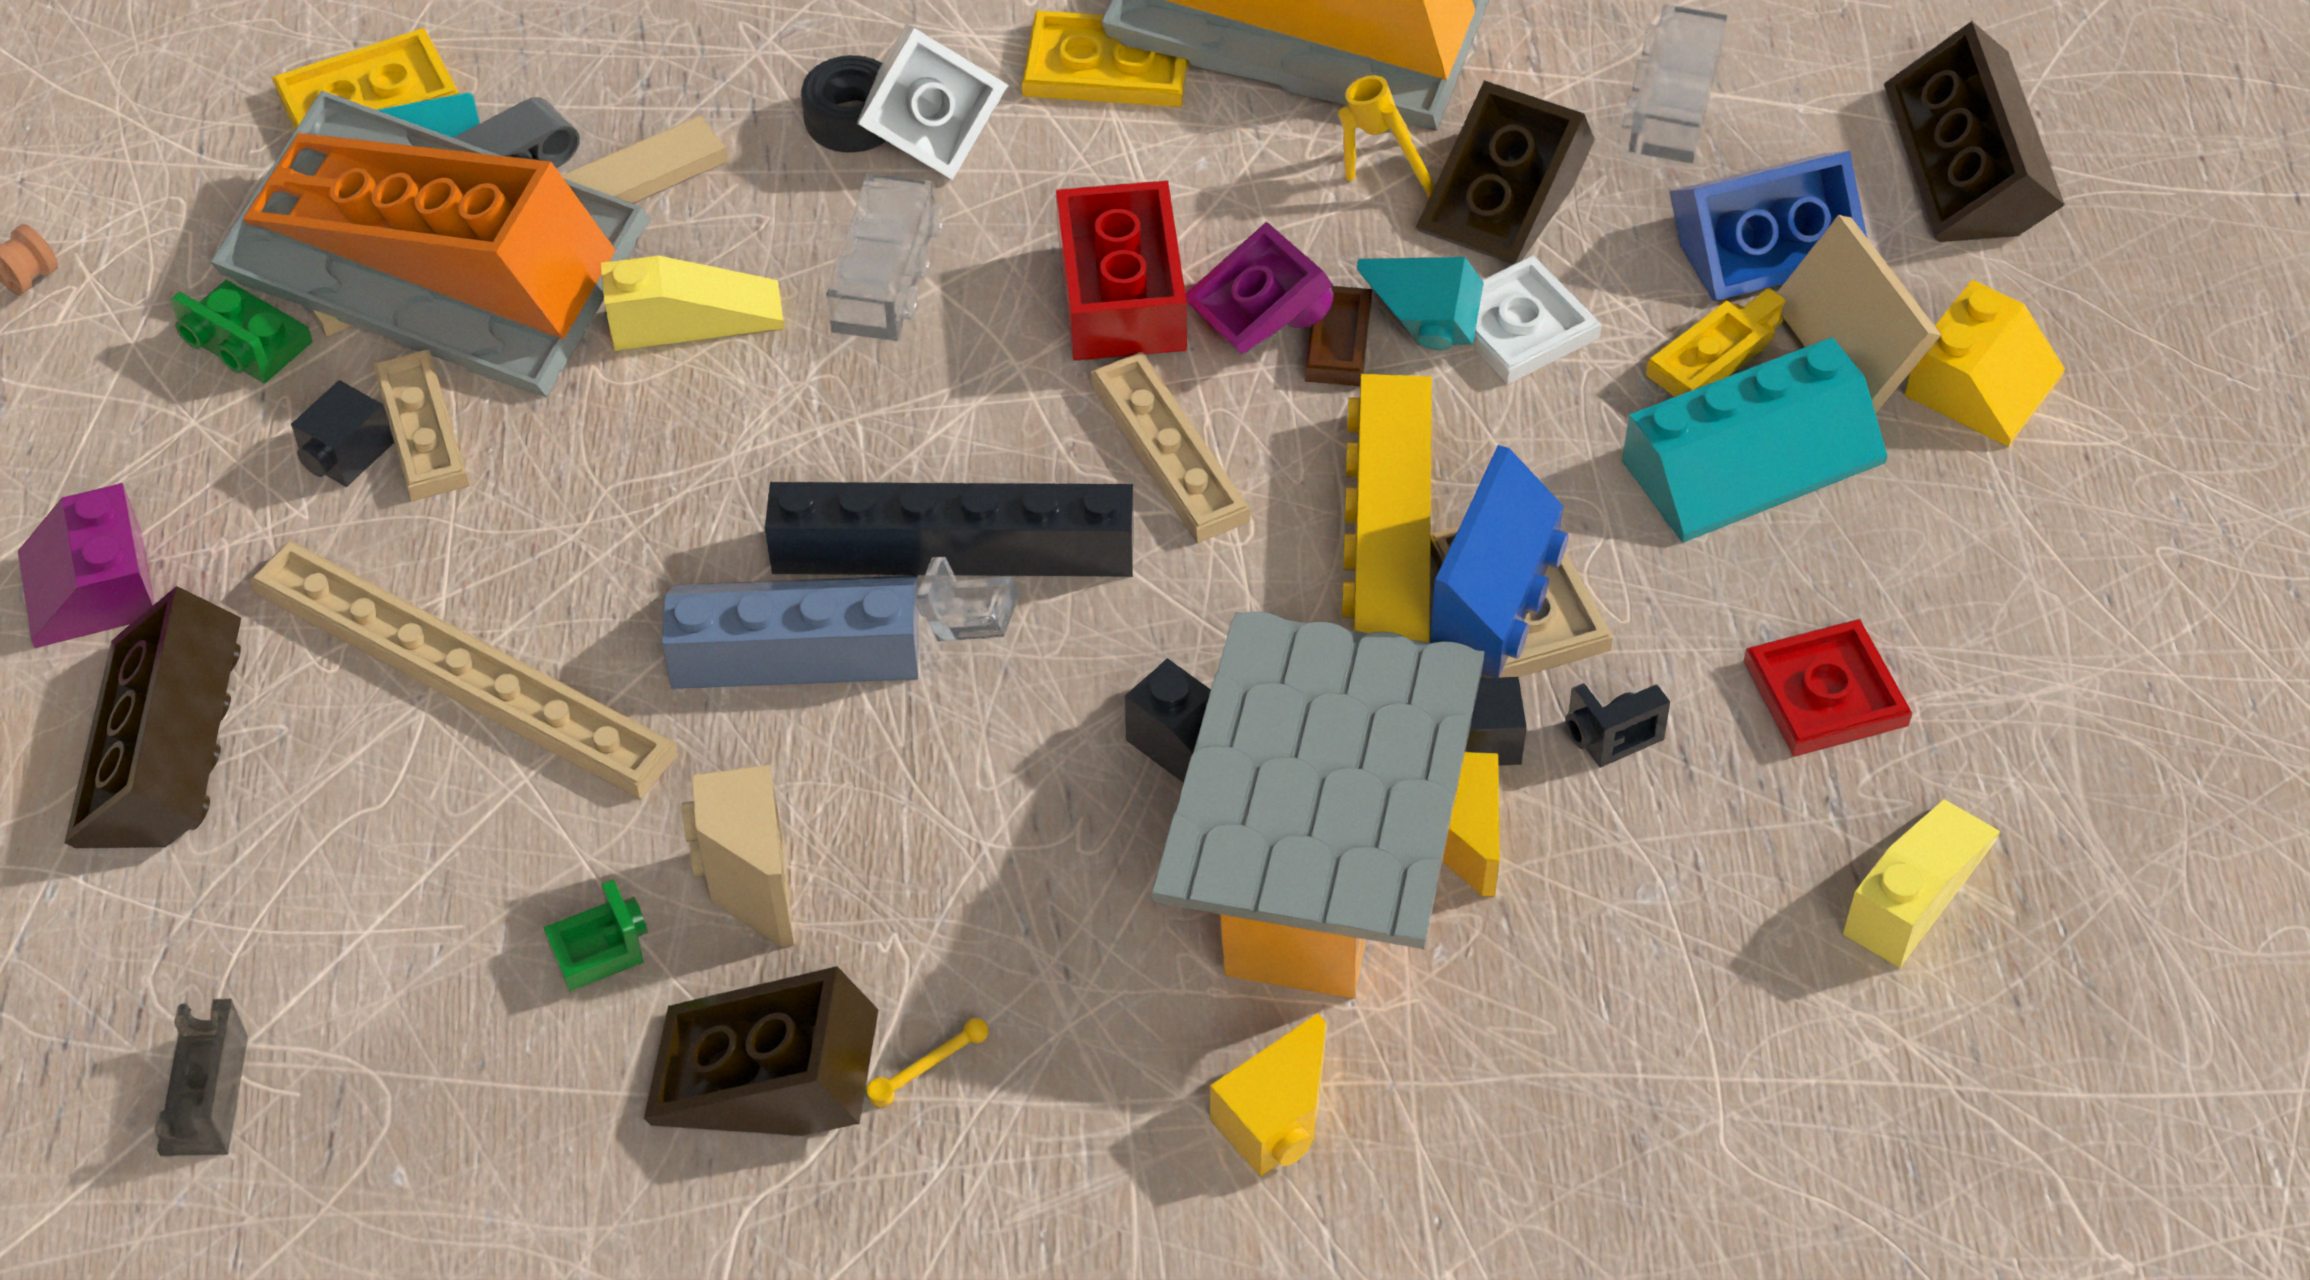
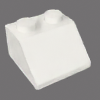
[857,23,1008,180]

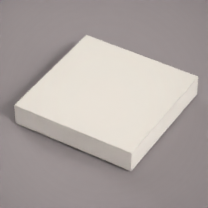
[1470,255,1602,385]

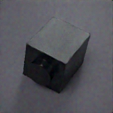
[291,380,394,487]
[1465,676,1527,766]

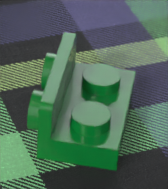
[170,280,313,384]

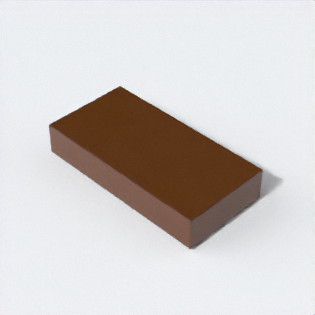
[1305,286,1372,386]

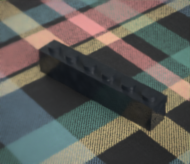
[765,482,1134,577]

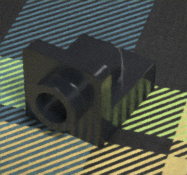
[1565,683,1671,768]

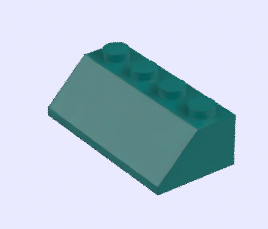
[1622,337,1888,543]

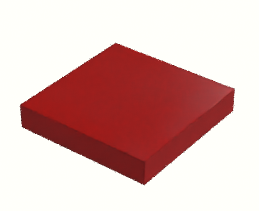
[1743,619,1913,757]

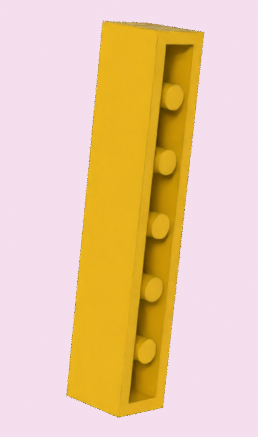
[1342,374,1432,643]

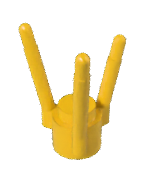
[1338,75,1435,197]

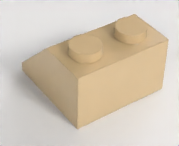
[681,765,794,947]

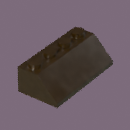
[1883,21,2065,242]
[64,586,241,848]

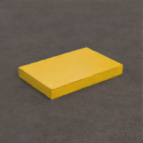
[1022,10,1189,107]
[272,28,459,130]

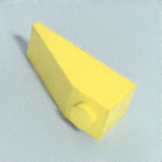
[601,255,785,351]
[1843,799,2000,968]

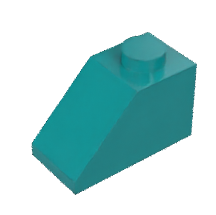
[1356,257,1484,350]

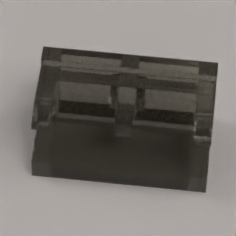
[154,999,248,1156]

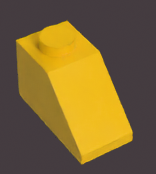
[1443,752,1500,897]
[1210,1013,1326,1177]

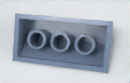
[662,575,919,689]

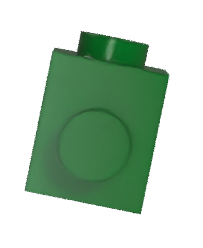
[543,879,648,992]

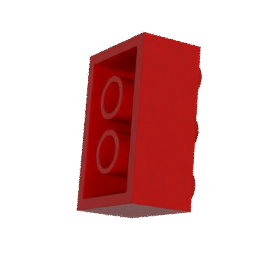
[1056,180,1187,361]

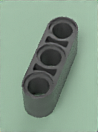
[453,97,580,168]

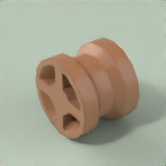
[0,223,58,296]

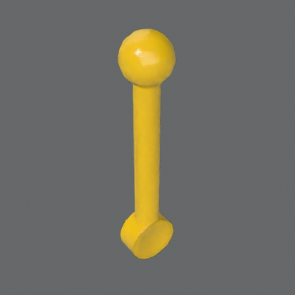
[867,1017,989,1107]

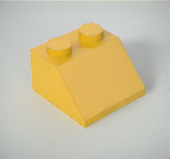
[1904,279,2065,447]

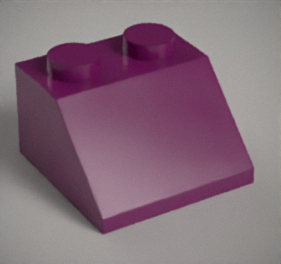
[18,483,155,648]

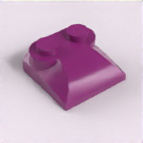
[1186,221,1333,354]

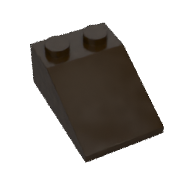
[1416,80,1595,265]
[644,966,879,1136]

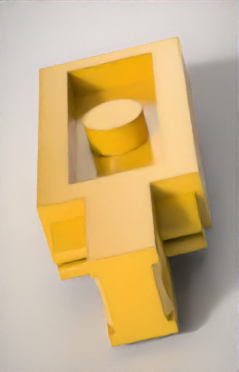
[1646,288,1786,397]

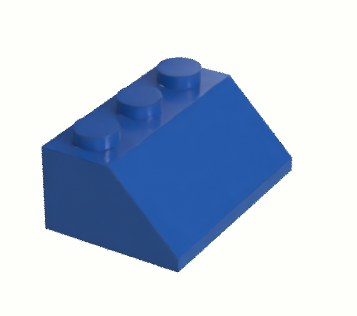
[1669,151,1867,301]
[1430,445,1569,678]

